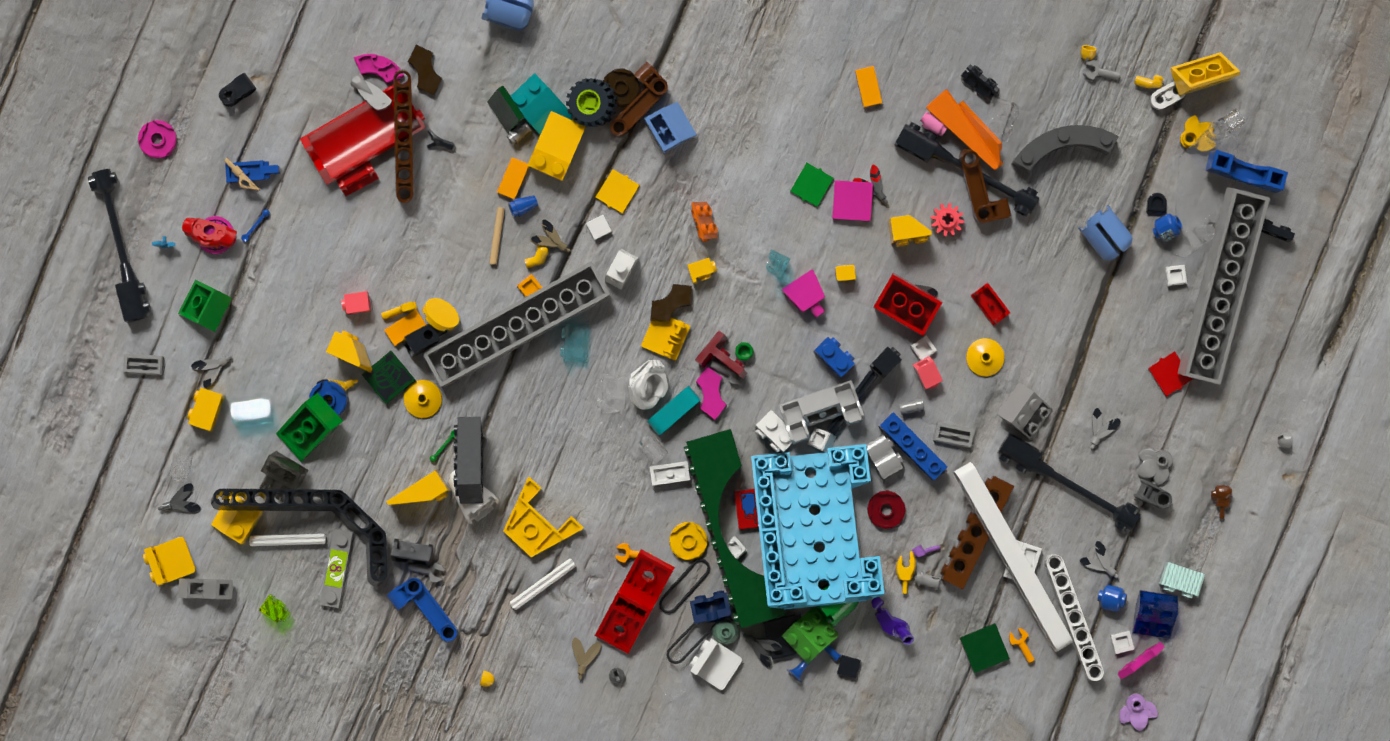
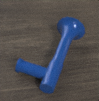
[787,645,841,683]

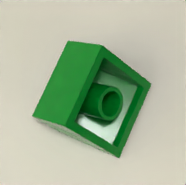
[178,279,232,332]

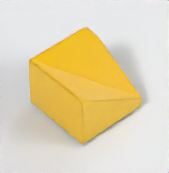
[835,265,856,281]

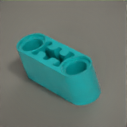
[647,386,701,436]

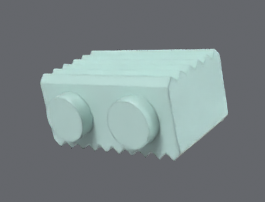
[1159,562,1205,598]

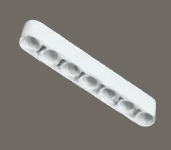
[1044,554,1104,681]

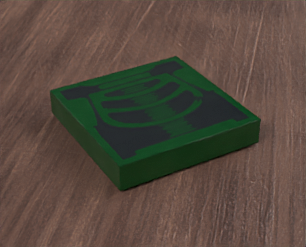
[487,86,524,133]
[361,350,416,404]

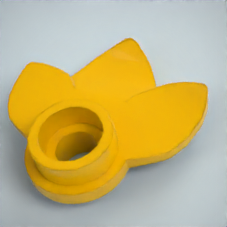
[1180,115,1216,151]

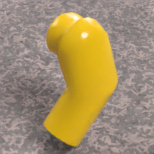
[525,246,549,268]

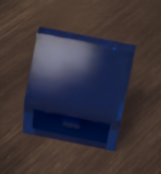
[1132,590,1178,639]

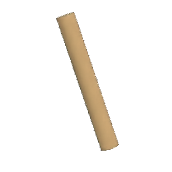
[489,207,505,265]

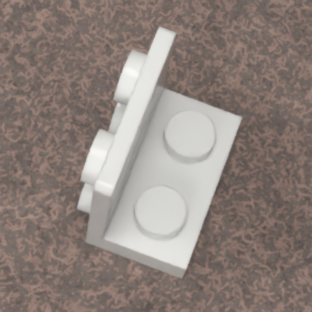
[755,410,792,453]

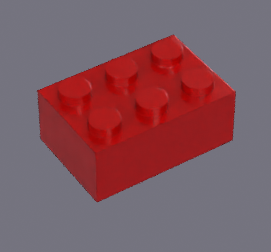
[873,273,943,336]

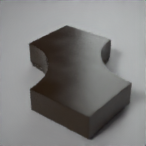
[408,44,442,95]
[650,284,692,322]

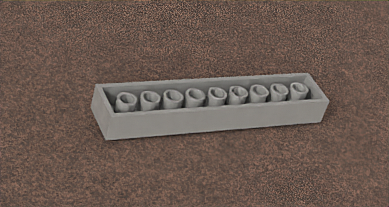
[1178,187,1270,385]
[422,261,611,389]

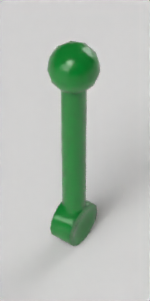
[430,430,455,463]

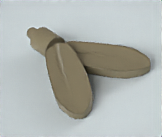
[572,638,601,680]

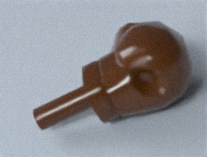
[1211,485,1232,519]

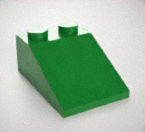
[275,393,343,462]

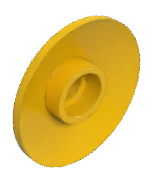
[966,338,1005,377]
[404,380,442,418]

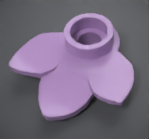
[1119,694,1158,731]

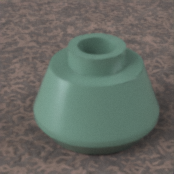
[712,619,739,645]

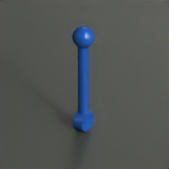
[241,209,270,242]

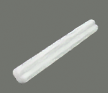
[249,534,326,546]
[510,559,576,610]

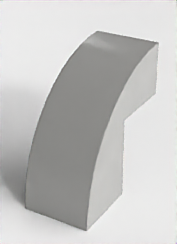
[178,578,233,599]

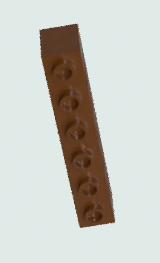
[940,476,1014,589]

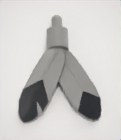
[191,355,232,388]
[1090,408,1121,450]
[1080,541,1119,579]

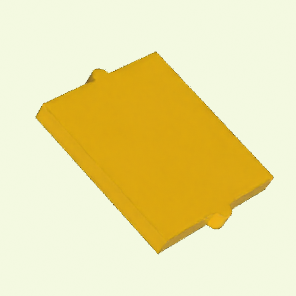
[595,169,640,214]

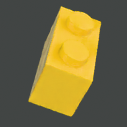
[187,387,225,432]

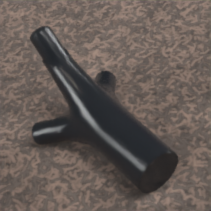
[427,129,454,150]

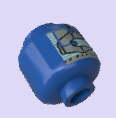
[1153,214,1183,242]

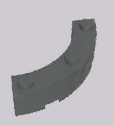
[1011,125,1119,174]

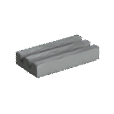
[123,354,163,375]
[933,422,975,448]

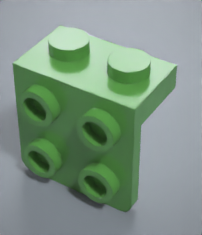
[782,608,839,664]

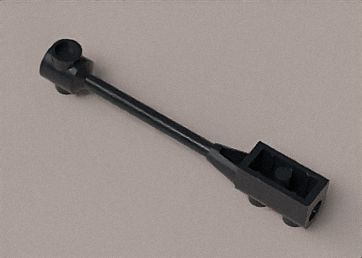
[894,122,1039,217]
[88,169,151,323]
[997,432,1140,532]

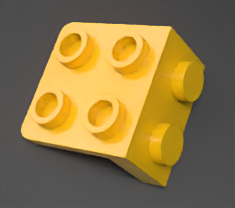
[143,537,196,586]

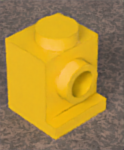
[687,258,717,284]

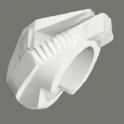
[628,360,668,410]

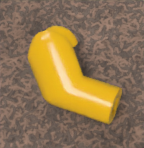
[1134,75,1164,89]

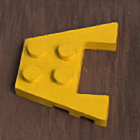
[503,477,584,557]

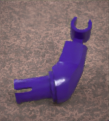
[871,597,914,645]

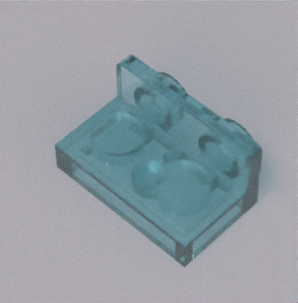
[560,322,589,363]

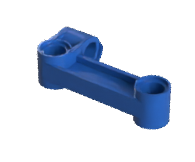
[386,578,458,641]

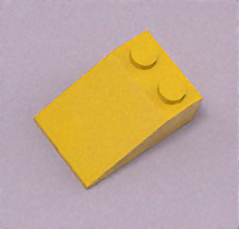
[527,111,586,181]
[386,470,450,505]

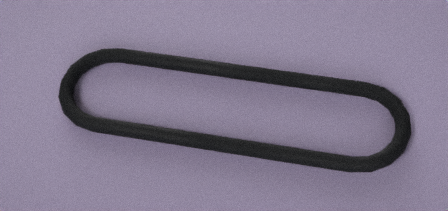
[659,559,710,614]
[666,623,715,664]

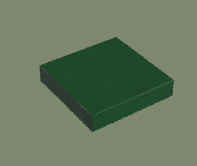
[959,623,1010,673]

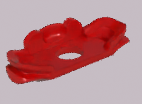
[182,218,237,249]

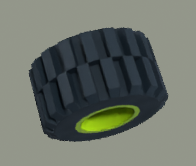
[566,78,618,127]

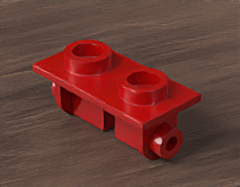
[336,162,379,197]

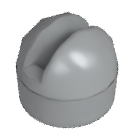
[1278,433,1291,448]

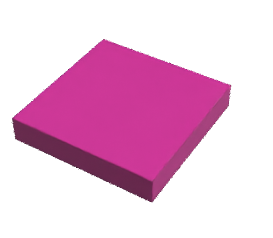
[832,180,873,221]

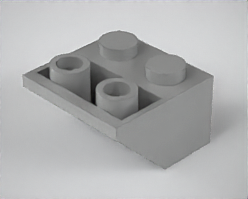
[997,383,1053,440]

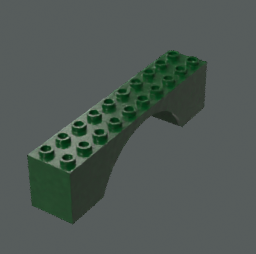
[684,429,786,628]

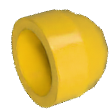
[1081,45,1097,61]
[480,671,494,687]

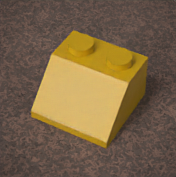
[326,330,372,373]
[211,496,264,544]

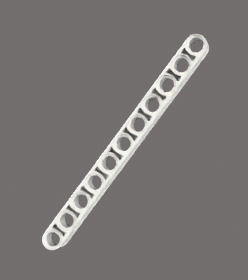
[953,462,1073,652]

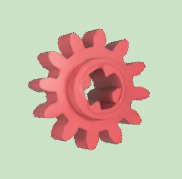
[930,203,964,237]

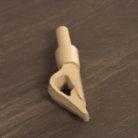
[224,158,260,190]

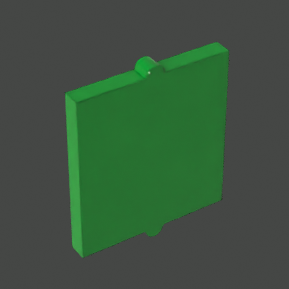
[790,162,834,207]

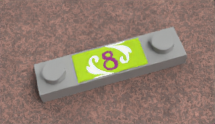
[320,529,354,608]

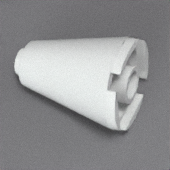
[448,471,499,524]

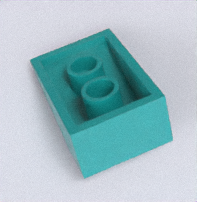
[511,73,572,135]

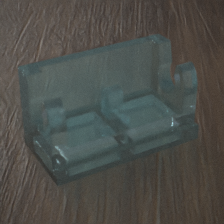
[766,249,790,279]
[230,398,274,427]

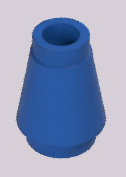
[508,195,538,217]

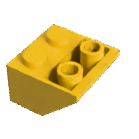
[888,215,932,247]

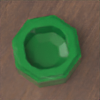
[735,342,753,361]

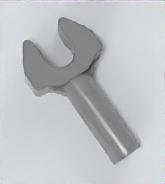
[1083,60,1120,80]
[710,360,742,384]
[408,563,445,582]

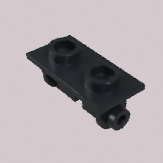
[961,64,1000,100]

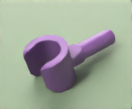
[912,545,940,557]

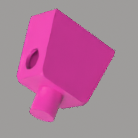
[781,269,825,318]

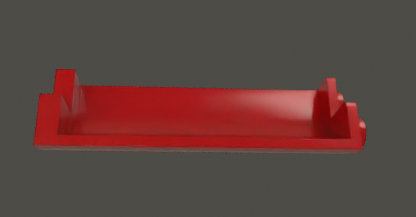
[300,82,426,185]

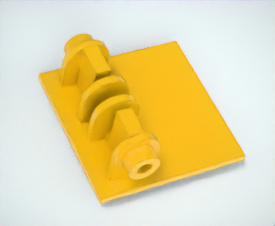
[641,318,691,361]

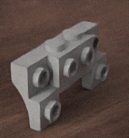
[779,380,865,445]

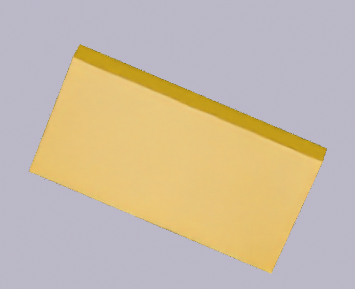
[1171,52,1240,96]

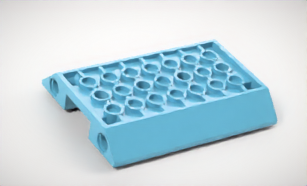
[751,444,884,609]

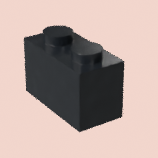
[870,346,902,378]

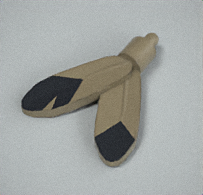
[530,219,571,253]

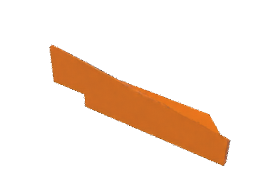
[926,89,1003,170]

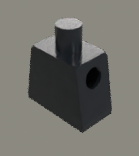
[402,324,447,359]

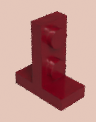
[695,330,748,379]

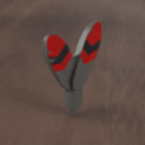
[853,165,888,204]

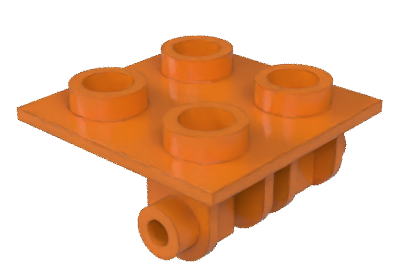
[691,202,718,242]

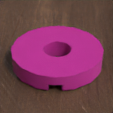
[138,120,177,159]

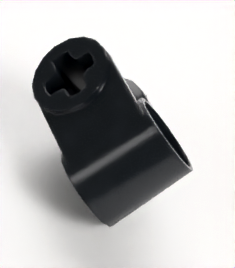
[219,73,257,107]

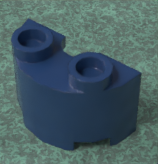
[690,591,731,624]

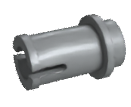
[507,123,532,145]
[899,398,924,415]
[914,571,940,589]

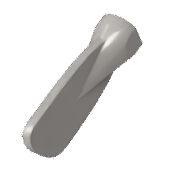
[350,74,392,111]

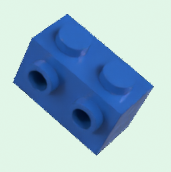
[814,337,855,378]

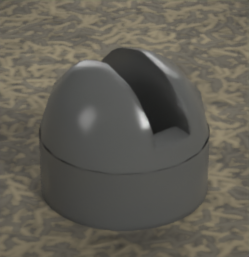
[609,668,625,683]

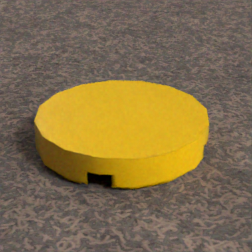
[422,298,459,331]
[669,522,707,560]

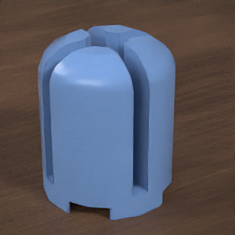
[481,0,534,31]
[1078,205,1133,260]

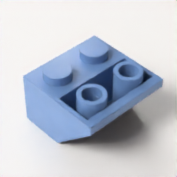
[644,102,697,154]

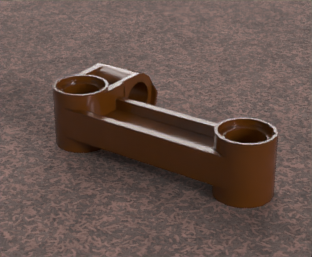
[610,61,668,138]
[959,149,1011,223]

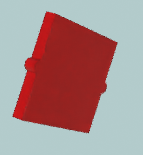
[1148,351,1193,396]

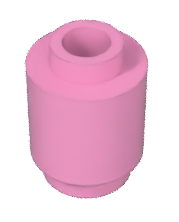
[921,111,947,136]

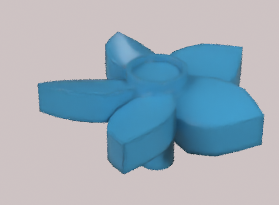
[152,236,175,248]

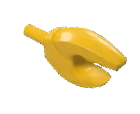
[896,551,916,594]

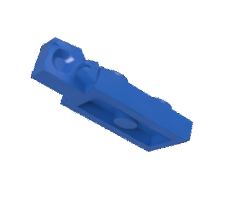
[225,160,280,183]

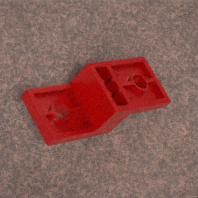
[594,549,675,654]

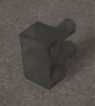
[259,451,309,502]

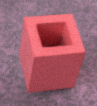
[341,291,371,315]
[913,356,943,389]

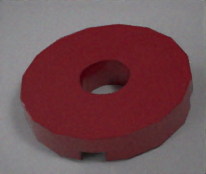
[867,490,906,529]

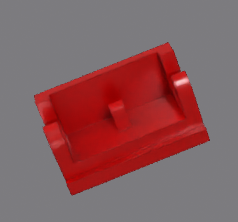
[970,282,1010,326]

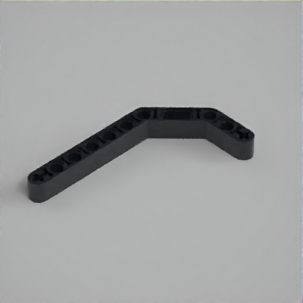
[211,489,387,586]

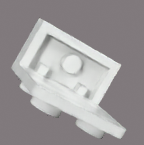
[689,638,742,690]

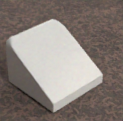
[807,427,836,452]

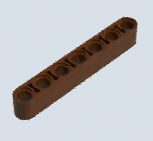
[393,69,413,203]

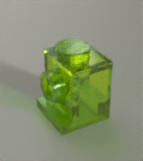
[259,594,290,623]

